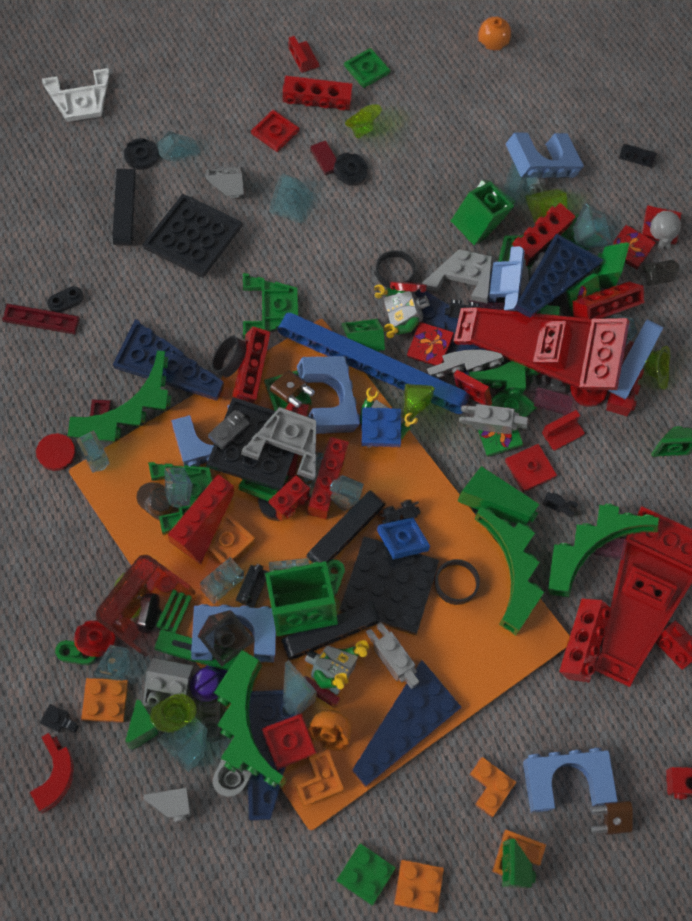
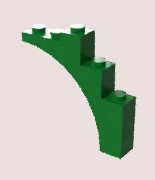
[468,306,560,396]
[67,350,171,443]
[548,504,659,597]
[475,507,544,636]
[214,650,287,788]

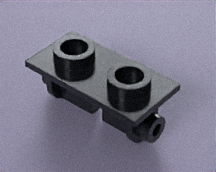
[618,143,657,168]
[445,299,483,319]
[378,499,421,524]
[235,564,269,608]

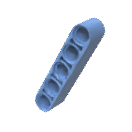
[609,319,663,400]

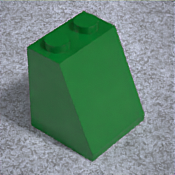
[451,181,514,245]

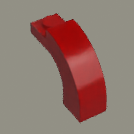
[29,733,74,814]

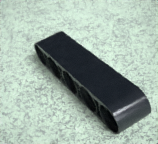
[113,169,136,245]
[306,490,386,564]
[281,602,381,660]

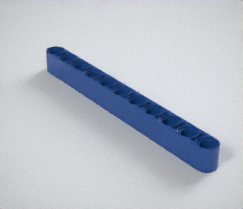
[277,313,470,414]

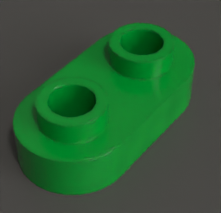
[327,560,345,597]
[55,640,97,665]

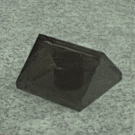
[198,610,254,667]

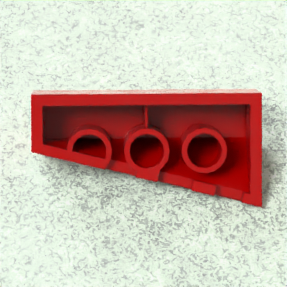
[168,475,234,565]

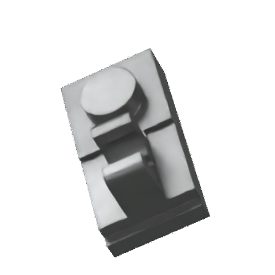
[527,374,565,394]
[208,410,249,450]

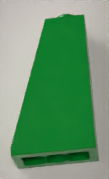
[457,466,539,524]

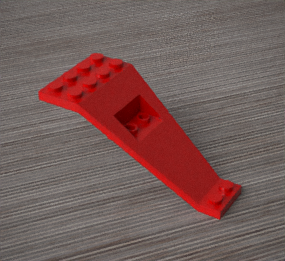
[454,308,630,390]
[594,505,692,687]

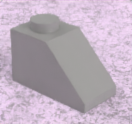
[144,788,191,823]

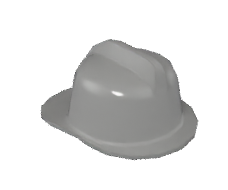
[213,760,252,797]

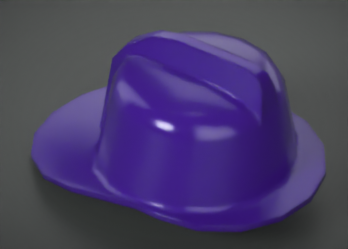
[190,665,228,702]

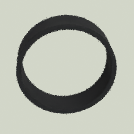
[375,250,415,288]
[212,336,247,378]
[435,559,480,605]

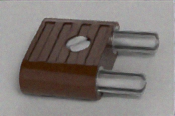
[270,370,315,408]
[591,801,633,835]

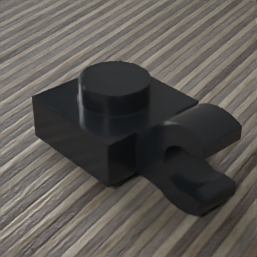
[542,492,579,517]
[40,704,79,733]

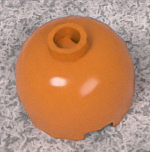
[478,16,511,50]
[308,709,351,750]

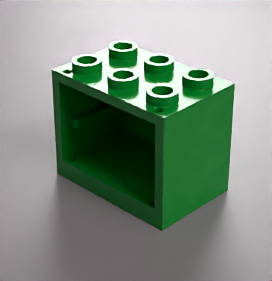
[265,561,338,636]

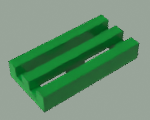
[156,589,192,633]

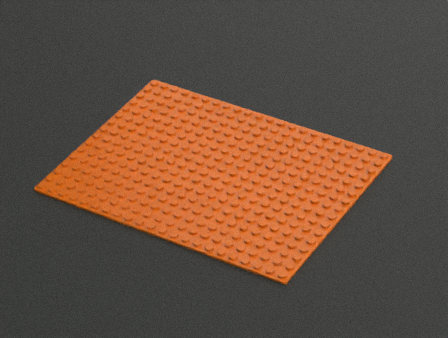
[69,319,570,831]

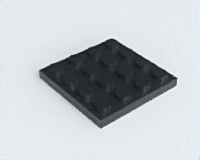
[143,193,243,278]
[206,397,295,491]
[340,536,439,635]

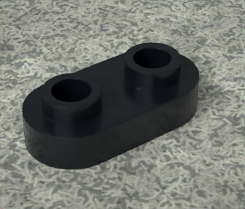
[47,286,83,313]
[136,592,160,634]

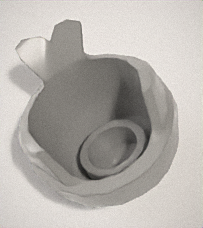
[650,211,681,249]

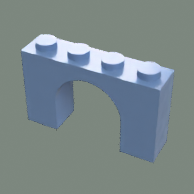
[506,132,584,178]
[297,356,360,434]
[171,400,246,467]
[191,604,276,662]
[523,748,618,813]

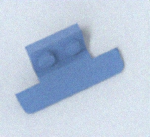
[488,246,525,311]

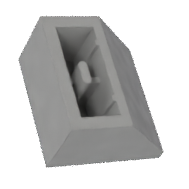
[143,658,193,714]

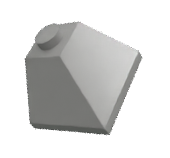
[205,167,244,198]

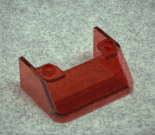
[96,555,196,657]

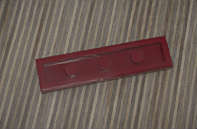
[2,304,80,335]

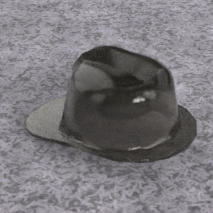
[136,482,179,520]

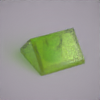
[524,189,568,223]
[401,384,435,420]

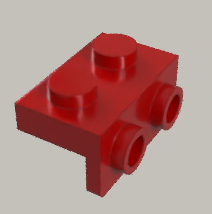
[269,476,310,522]
[655,620,692,670]

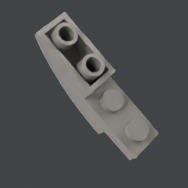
[427,350,505,380]

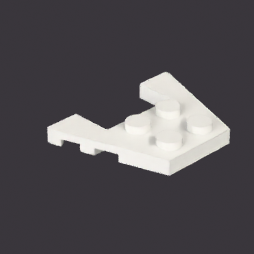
[42,68,109,122]

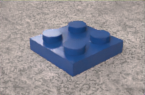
[362,407,401,447]
[377,518,430,559]

